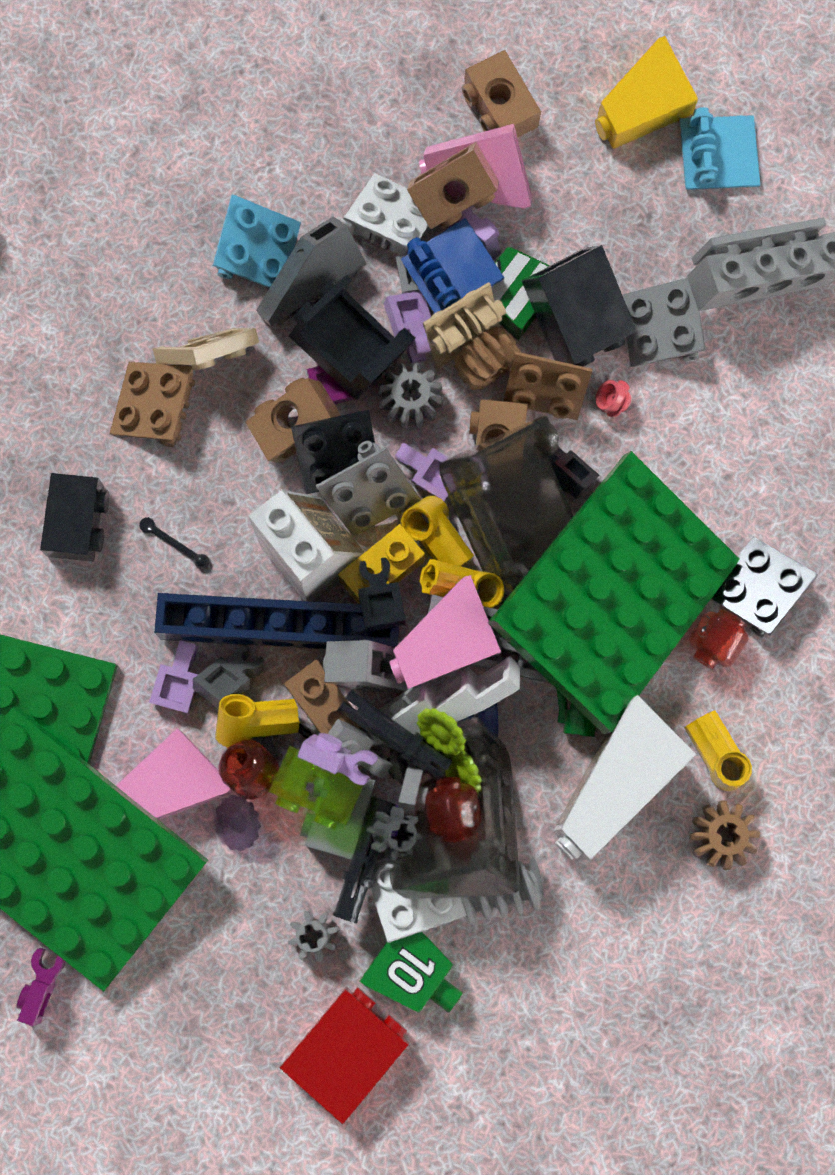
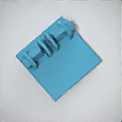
[679,107,760,190]
[212,194,301,288]

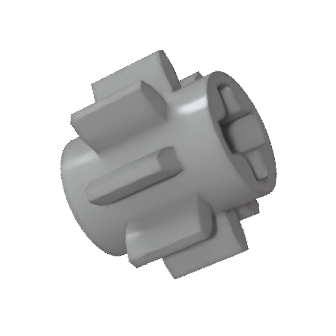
[288,910,340,962]

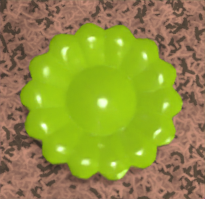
[416,708,466,756]
[442,750,482,798]

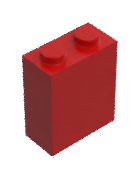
[279,987,409,1125]

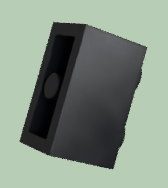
[40,473,109,562]

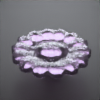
[213,795,261,851]

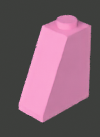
[419,124,532,208]
[389,575,501,689]
[116,728,236,820]

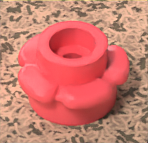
[596,380,631,417]

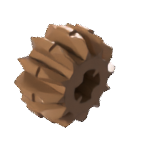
[454,327,521,390]
[689,800,760,870]

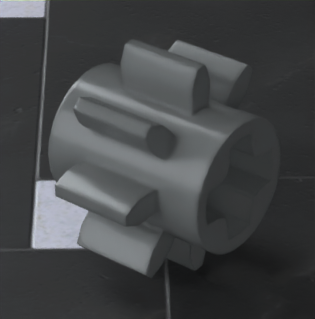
[367,806,422,861]

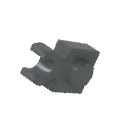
[193,645,264,708]

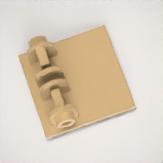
[423,282,506,369]

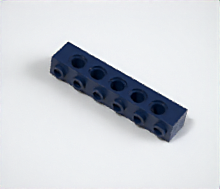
[154,593,399,650]

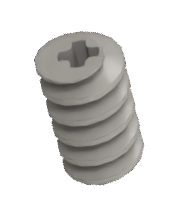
[455,857,544,925]

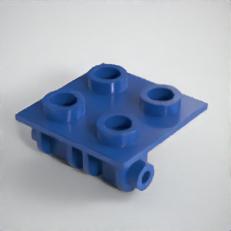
[401,218,505,314]

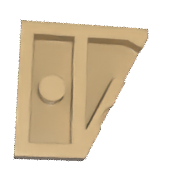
[153,328,259,370]

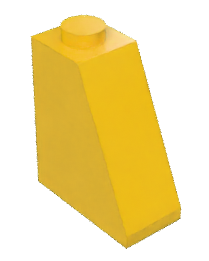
[595,36,698,149]

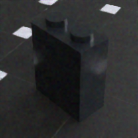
[521,245,637,367]

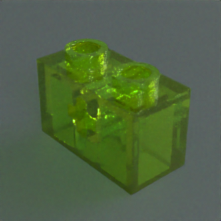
[269,746,365,830]

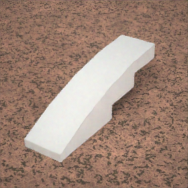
[365,656,520,745]

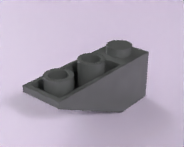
[256,216,366,326]

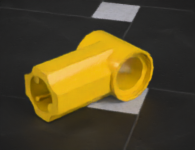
[401,496,474,566]
[419,559,504,608]
[215,694,299,749]
[684,710,752,791]

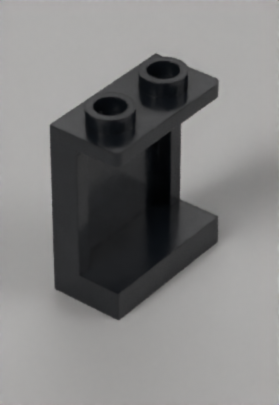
[289,275,415,400]

